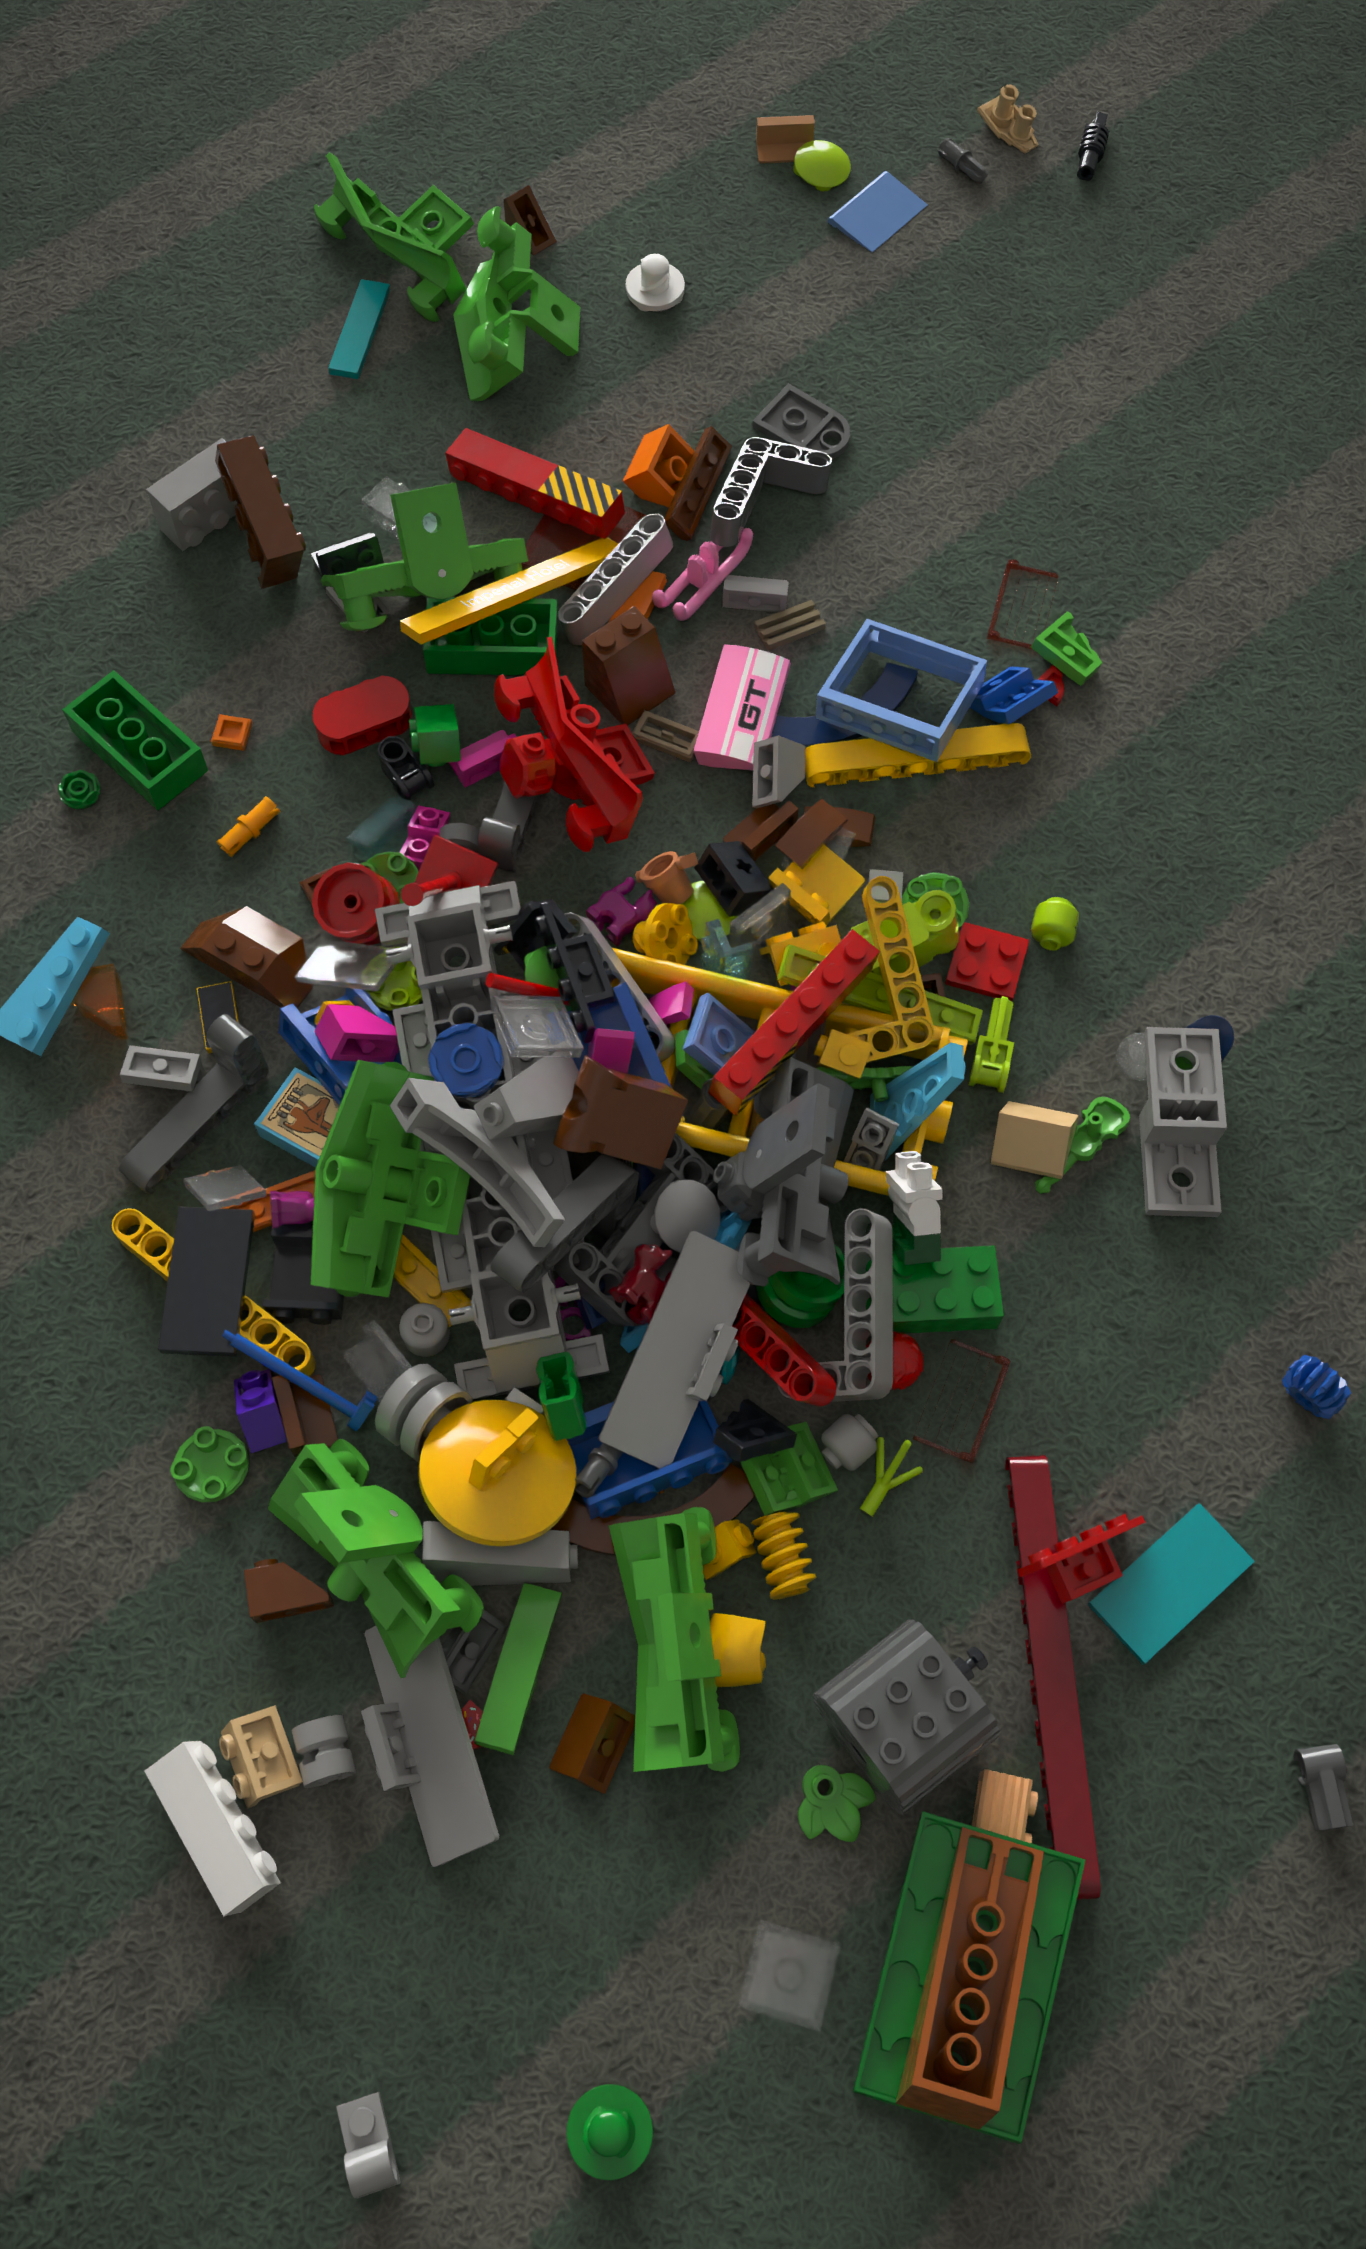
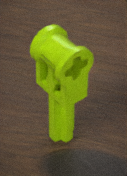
[968,996,1014,1093]

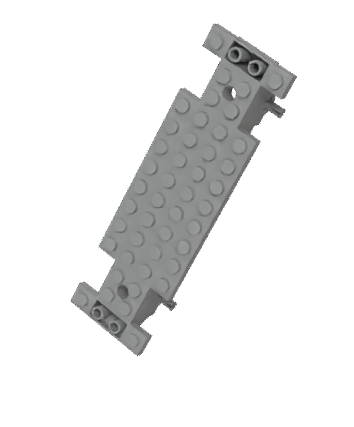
[375,881,610,1401]

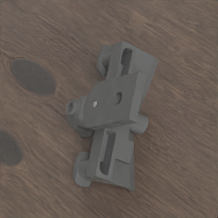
[713,1057,854,1286]

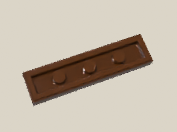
[664,426,732,541]

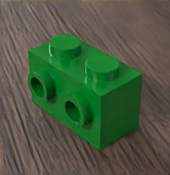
[409,704,461,767]

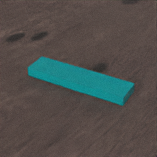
[328,279,391,379]

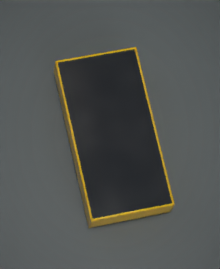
[197,981,239,1054]

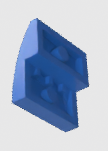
[970,667,1058,724]

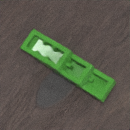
[475,1583,562,1755]

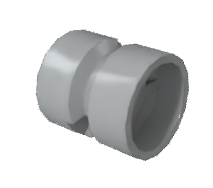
[292,1715,356,1788]

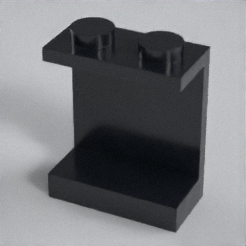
[262,1223,344,1325]

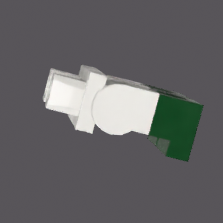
[886,1151,942,1265]

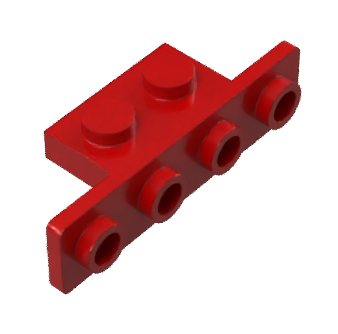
[1017,1513,1145,1604]

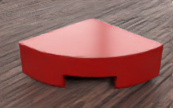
[1037,665,1064,707]

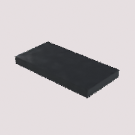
[158,1207,255,1357]

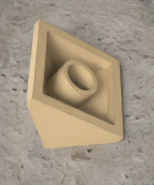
[991,1101,1079,1179]

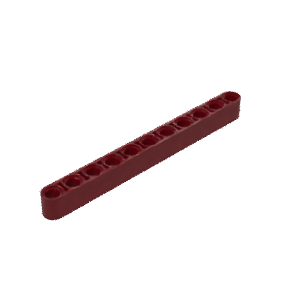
[1005,1455,1101,1900]

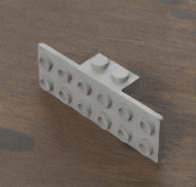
[598,1231,750,1469]
[361,1626,499,1867]

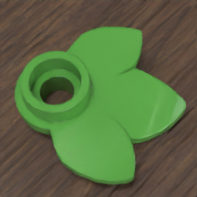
[798,1765,876,1842]

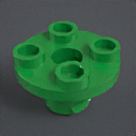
[566,2084,653,2180]

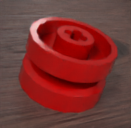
[312,862,400,947]

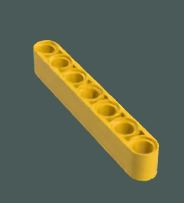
[805,723,1031,787]
[111,1208,316,1377]

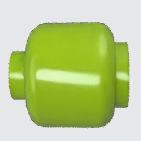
[1031,897,1079,950]

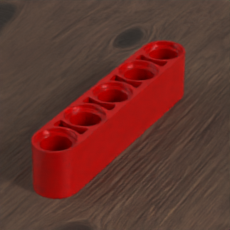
[732,1293,836,1407]

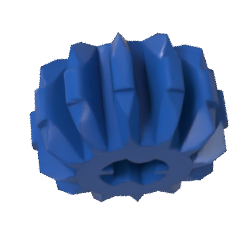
[1282,1355,1351,1419]

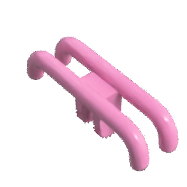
[652,528,753,621]

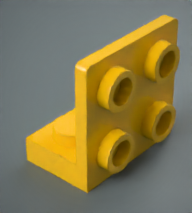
[768,845,865,926]

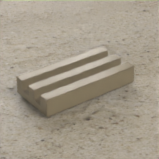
[754,600,826,651]
[632,710,699,763]

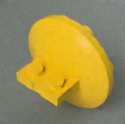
[418,1400,576,1546]

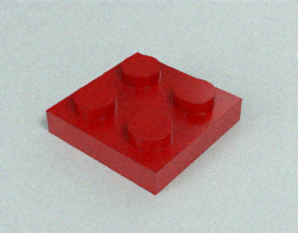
[945,922,1029,1001]

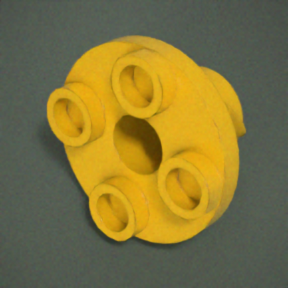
[632,903,698,965]

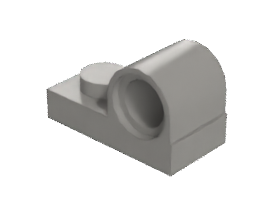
[336,2092,401,2198]

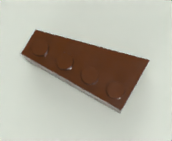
[215,435,306,589]

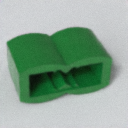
[536,1351,587,1441]

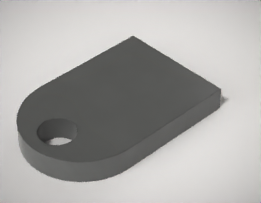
[752,383,850,459]

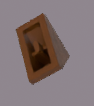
[503,185,557,256]

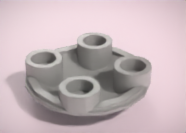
[650,1180,720,1253]

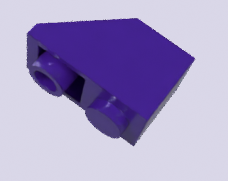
[234,1369,287,1453]

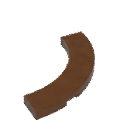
[551,1463,755,1555]

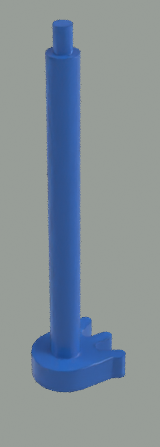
[222,1330,377,1431]

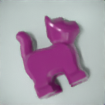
[586,877,658,947]
[270,1191,314,1228]

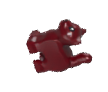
[608,1244,673,1325]

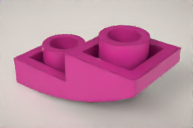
[400,805,450,871]
[649,982,694,1038]

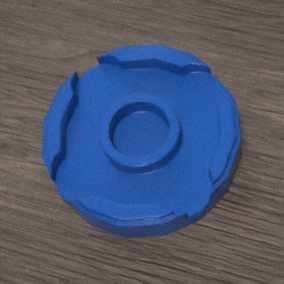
[428,1023,504,1098]

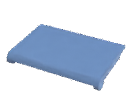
[827,171,928,253]

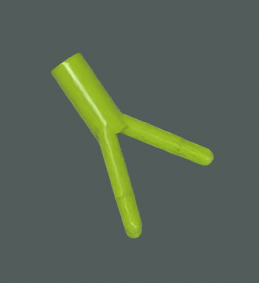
[859,1437,923,1517]

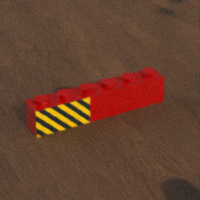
[445,428,625,539]
[708,929,880,1116]

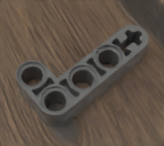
[478,782,542,872]

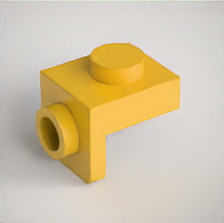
[814,1029,873,1079]
[703,1519,757,1580]

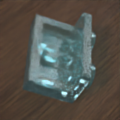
[700,919,753,980]

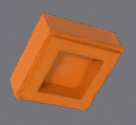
[211,714,253,751]

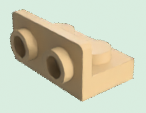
[219,1705,303,1809]

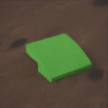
[740,1422,838,1516]

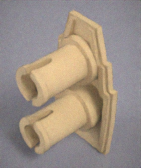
[977,85,1039,154]

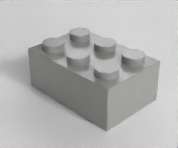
[146,438,237,551]

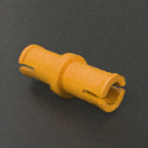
[216,796,280,857]

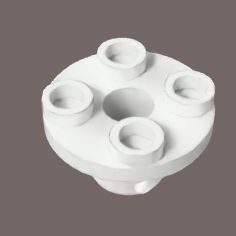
[626,254,685,312]

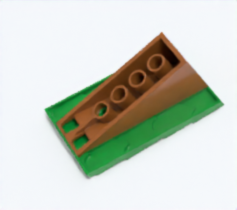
[853,1811,1086,2144]

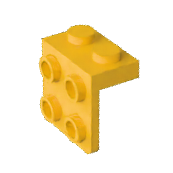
[759,921,841,986]

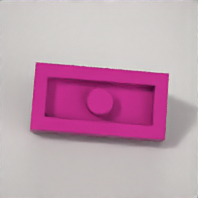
[448,730,517,788]

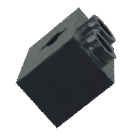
[694,841,774,917]

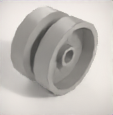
[375,1364,473,1463]

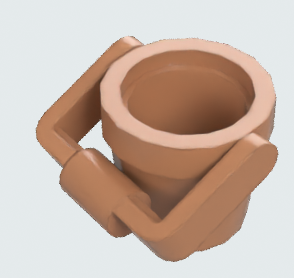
[635,851,698,904]

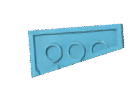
[0,917,110,1056]
[870,1043,966,1160]

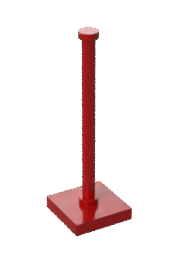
[401,835,499,906]

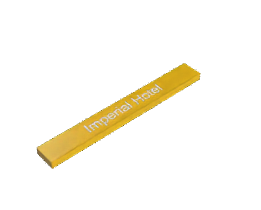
[400,537,618,645]

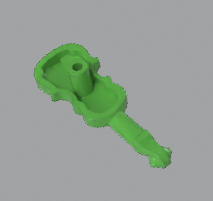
[816,1066,912,1102]
[1035,1097,1130,1194]

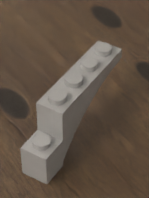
[390,1078,565,1247]

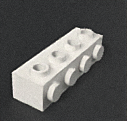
[144,1741,281,1917]

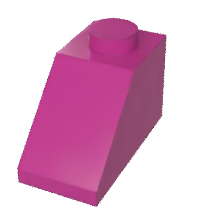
[314,1004,399,1063]
[588,1028,635,1073]

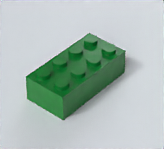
[423,597,559,675]
[62,670,209,811]
[866,1245,1004,1335]

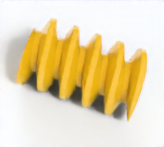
[751,1512,816,1600]

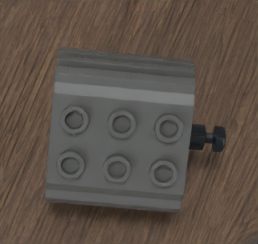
[813,1619,1000,1815]

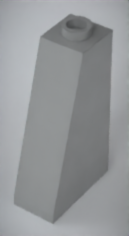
[473,1044,579,1140]
[422,1521,578,1586]

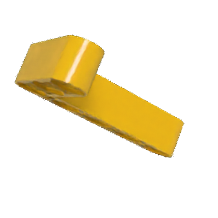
[847,876,935,1063]

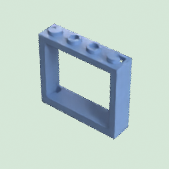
[816,619,987,762]

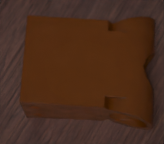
[553,1055,688,1169]

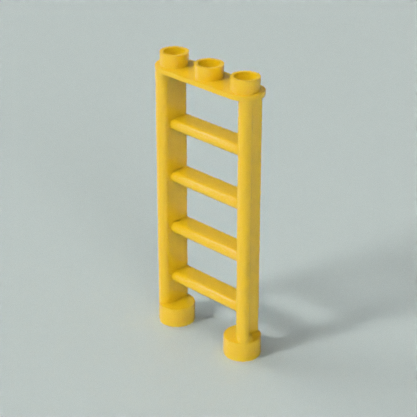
[598,947,968,1196]

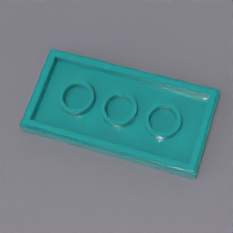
[1087,1503,1255,1665]

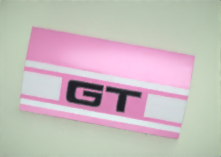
[694,644,791,770]

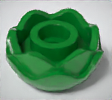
[58,770,101,810]

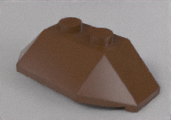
[181,906,313,1008]

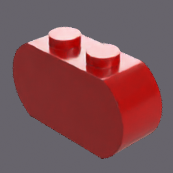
[313,676,412,755]

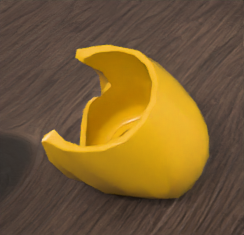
[710,1613,766,1687]

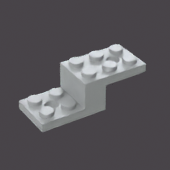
[1139,1027,1227,1217]

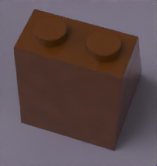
[582,606,675,726]

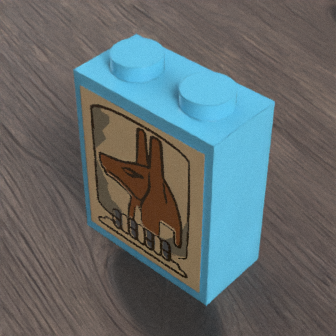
[254,1067,339,1168]

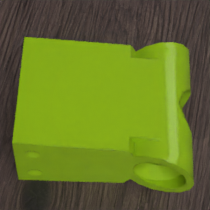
[851,890,960,976]

